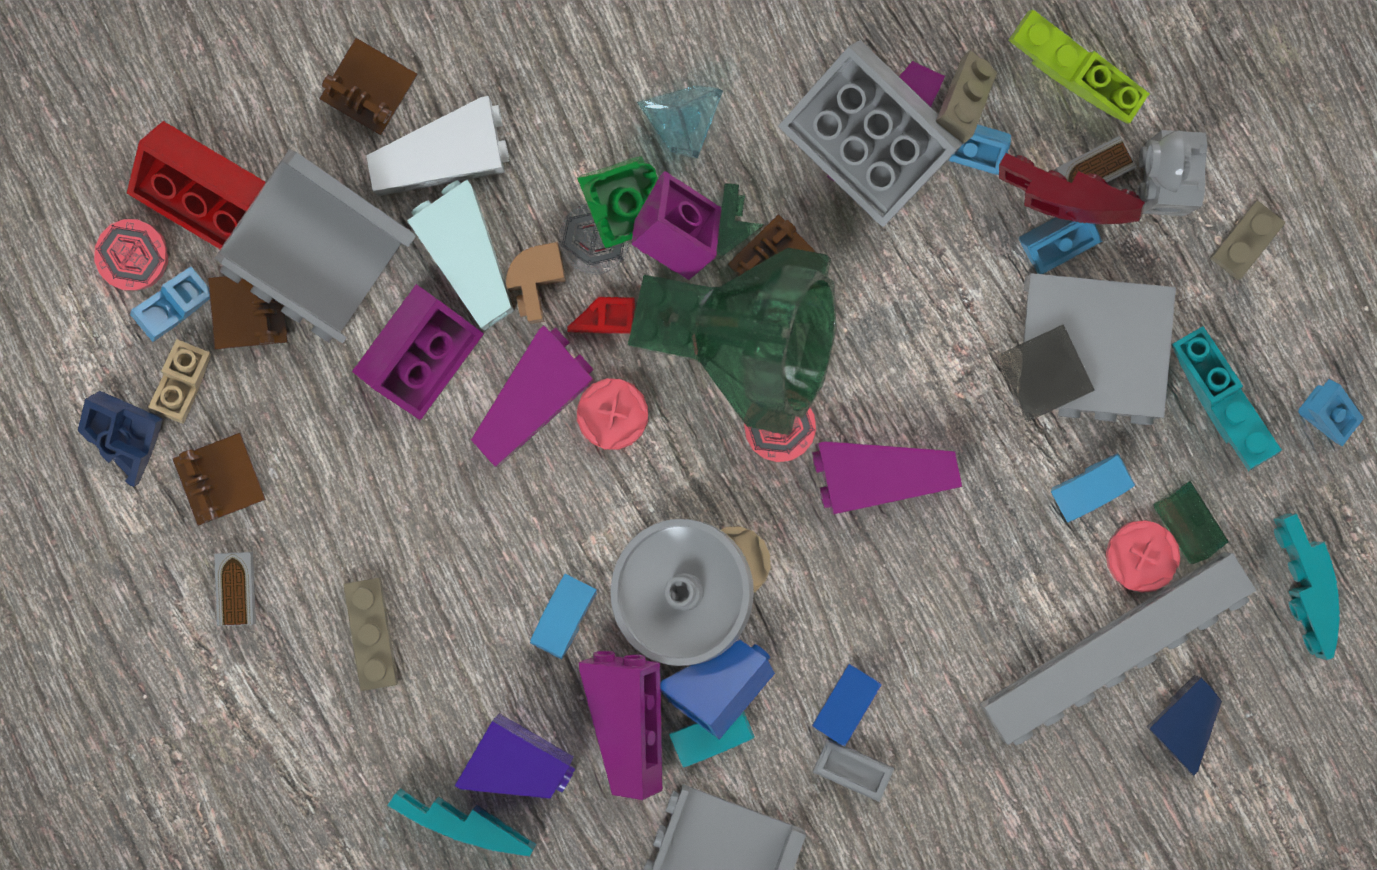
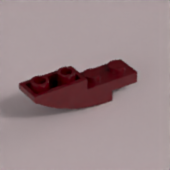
[999,153,1145,224]

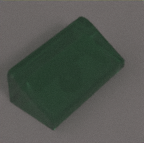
[1153,481,1229,564]

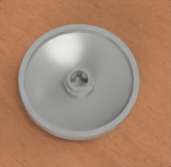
[611,519,754,666]

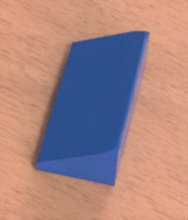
[812,664,882,747]

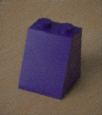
[455,713,575,799]

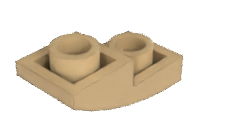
[148,339,211,424]

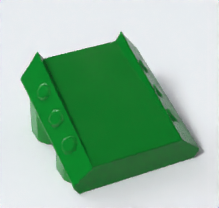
[577,156,658,248]

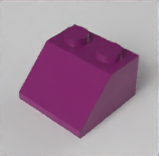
[631,171,722,280]

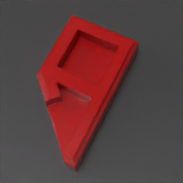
[567,297,635,334]

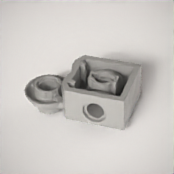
[1137,130,1207,216]

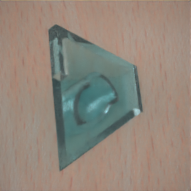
[637,85,723,158]

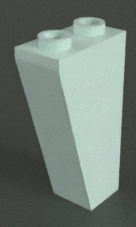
[407,180,514,331]

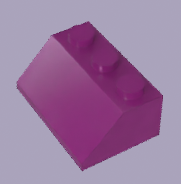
[352,284,484,421]

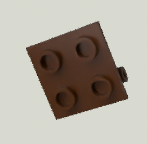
[319,38,418,135]
[727,214,829,315]
[208,276,288,350]
[172,433,266,526]

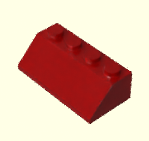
[126,121,266,249]

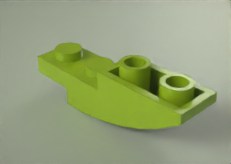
[1008,9,1150,124]

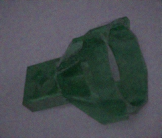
[628,248,837,435]

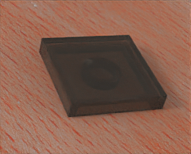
[996,324,1095,422]

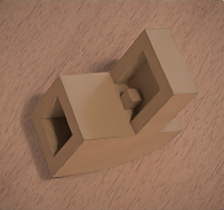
[506,242,566,324]

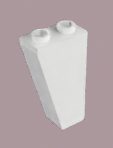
[366,96,509,196]

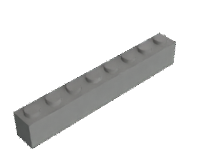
[980,552,1256,746]

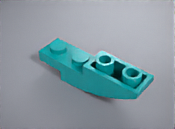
[1171,326,1282,472]
[1274,513,1340,660]

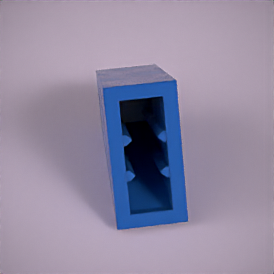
[660,640,775,740]

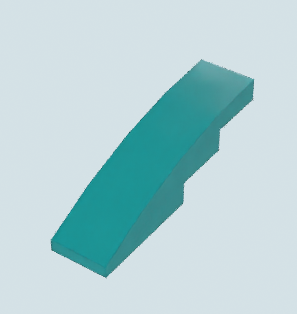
[387,788,536,857]

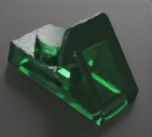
[716,183,764,260]

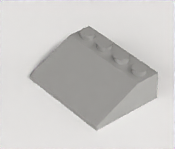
[778,40,963,227]

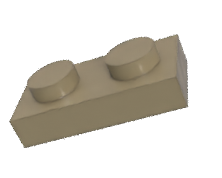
[1210,200,1286,280]

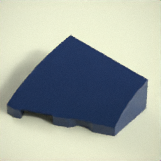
[78,391,163,487]
[1147,675,1222,776]

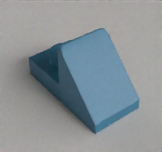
[1298,379,1364,446]

